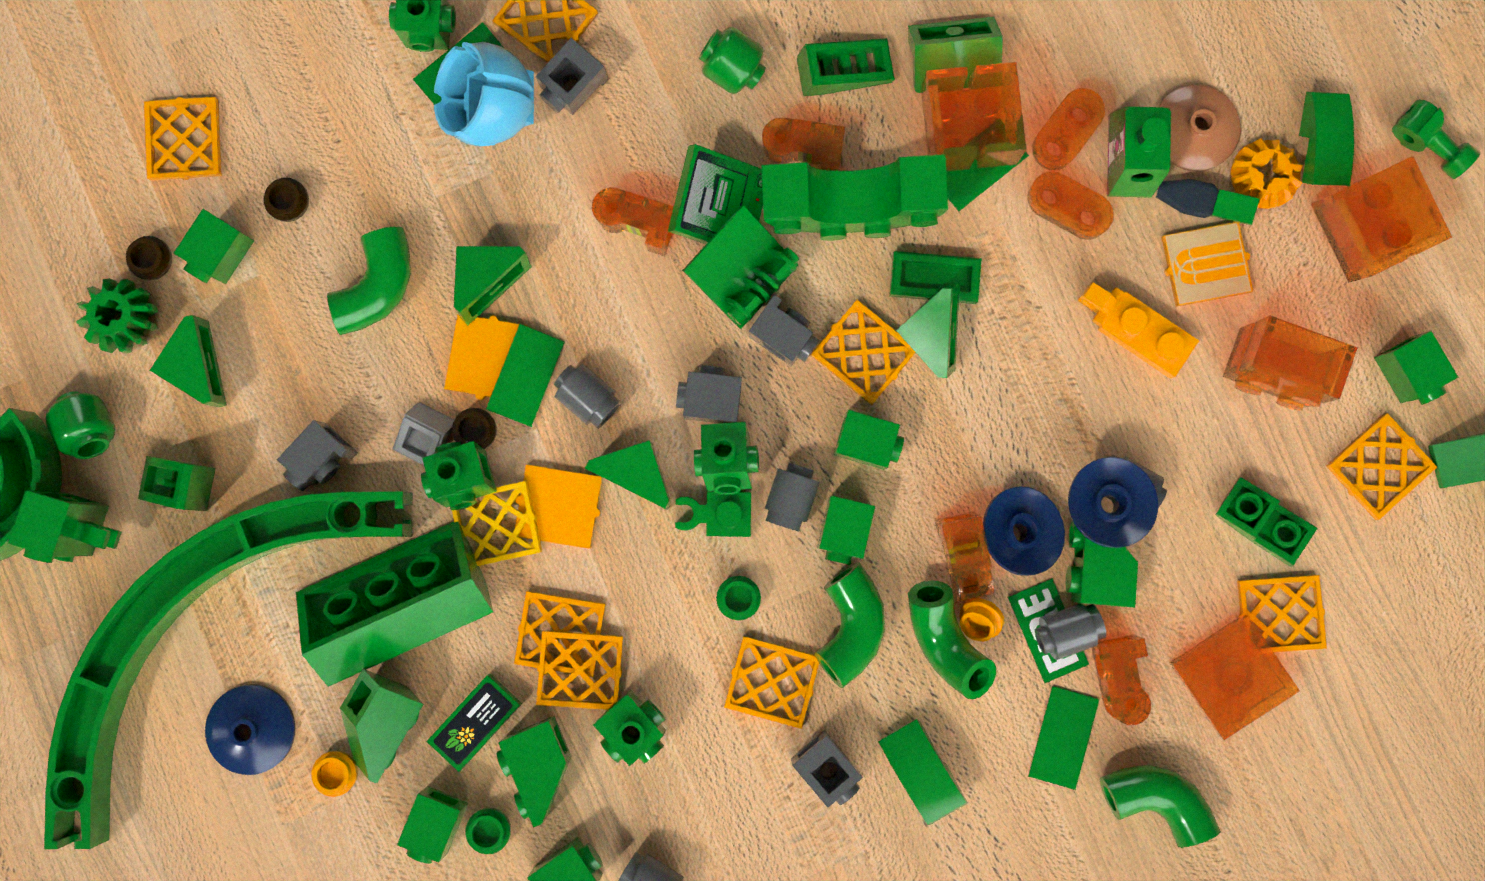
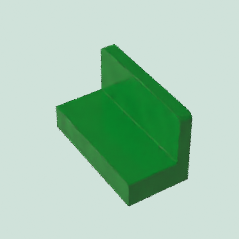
[908,17,1003,93]

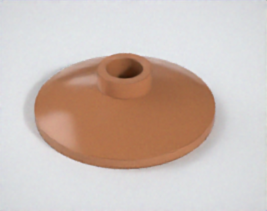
[1159,85,1241,171]

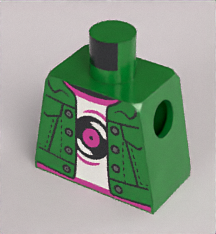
[1107,106,1171,198]

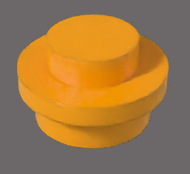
[959,598,1004,642]
[311,750,358,797]

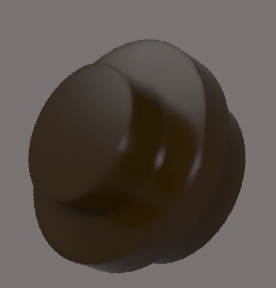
[263,178,309,222]
[126,236,172,280]
[452,408,497,449]

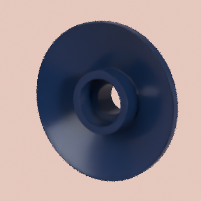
[1068,457,1158,548]
[982,486,1065,576]
[205,685,296,775]

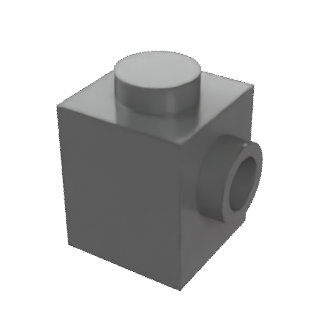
[676,365,742,423]

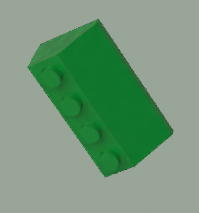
[296,522,493,687]

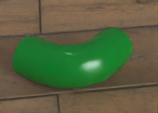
[327,227,411,335]
[815,562,885,688]
[908,580,997,699]
[1100,764,1221,848]

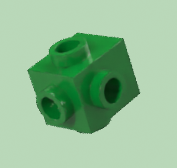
[389,0,456,52]
[694,422,759,495]
[421,441,497,510]
[593,690,666,767]

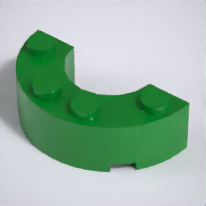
[761,154,948,241]
[0,408,62,561]

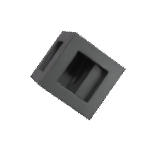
[536,38,608,115]
[749,295,820,367]
[277,420,358,491]
[791,730,863,807]

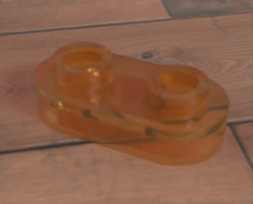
[1032,88,1105,170]
[1027,171,1114,240]

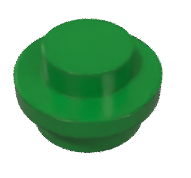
[716,576,761,621]
[465,808,511,854]

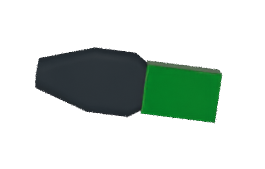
[1156,179,1260,226]

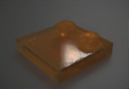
[1169,614,1300,740]

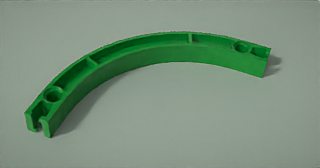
[44,491,413,850]

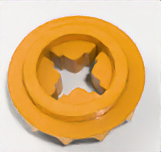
[1231,138,1303,209]

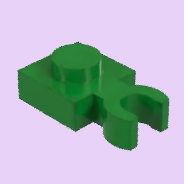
[675,492,751,537]

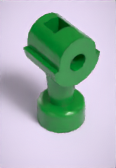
[1392,99,1480,179]

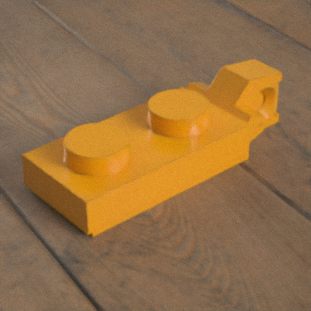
[1078,282,1199,378]

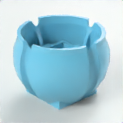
[434,42,534,147]

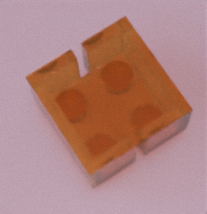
[921,62,1026,171]
[1311,156,1452,283]
[1223,315,1358,411]

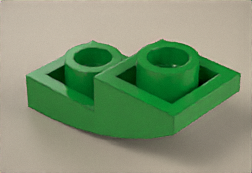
[1299,91,1354,186]
[1215,477,1318,567]
[878,719,968,825]

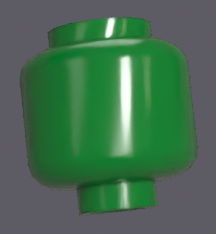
[698,27,766,94]
[46,391,115,459]

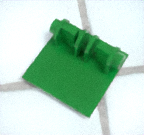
[682,205,799,329]

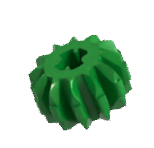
[76,278,159,354]

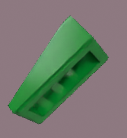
[797,38,895,96]

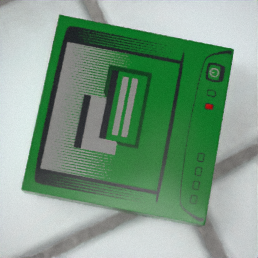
[668,144,763,244]

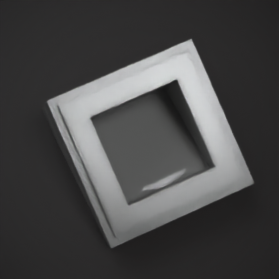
[393,403,454,465]

